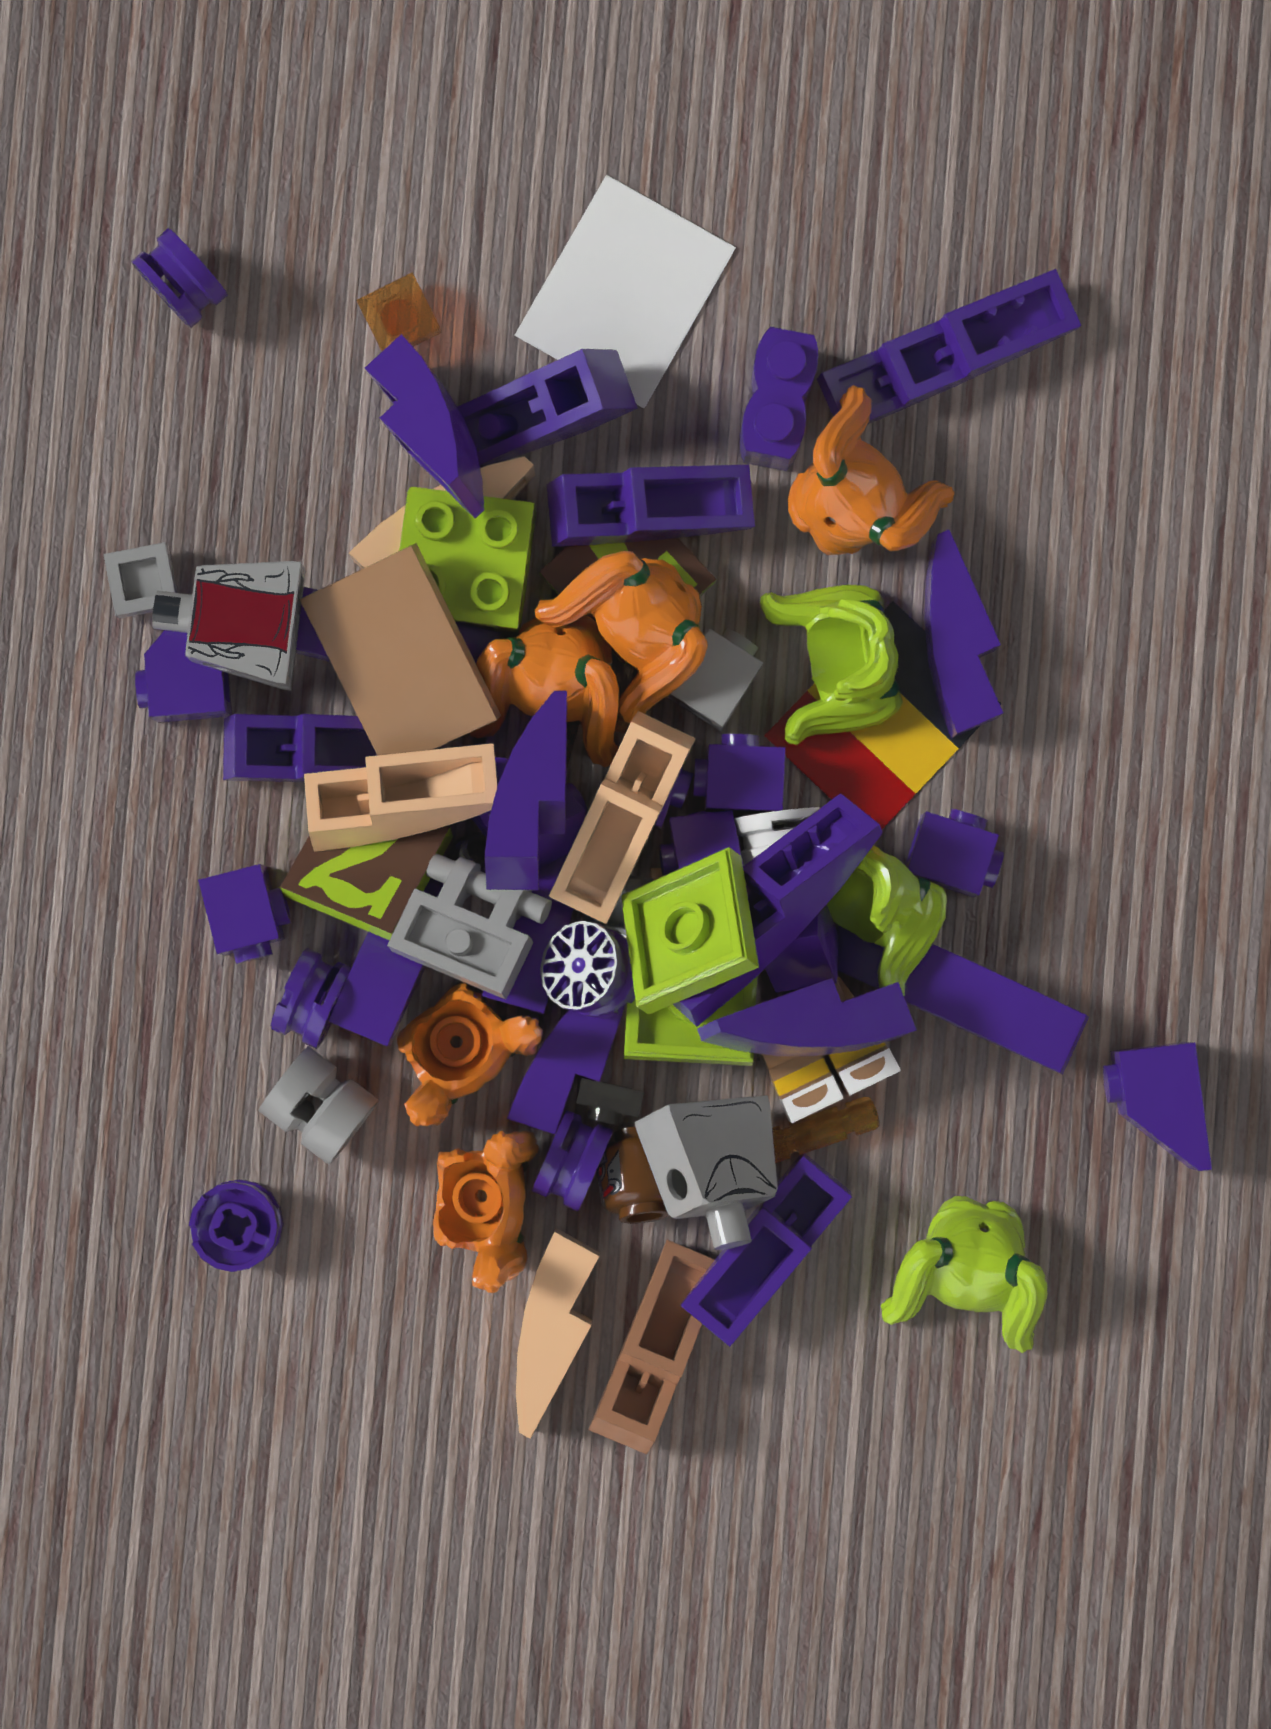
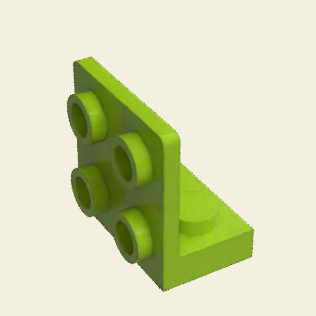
[399,487,537,637]

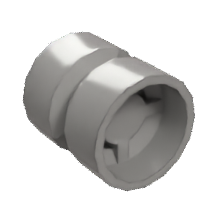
[258,1046,379,1165]

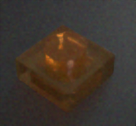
[356,272,442,352]

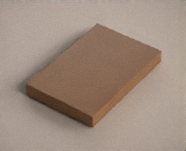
[300,543,501,755]

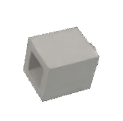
[668,628,764,732]

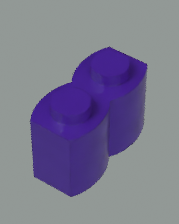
[739,327,818,471]

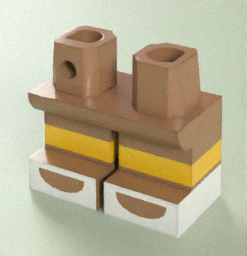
[760,976,901,1123]

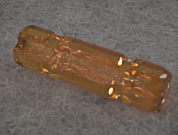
[772,1097,880,1163]

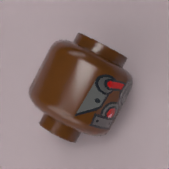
[597,1126,669,1224]

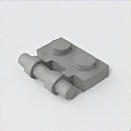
[387,853,552,1000]

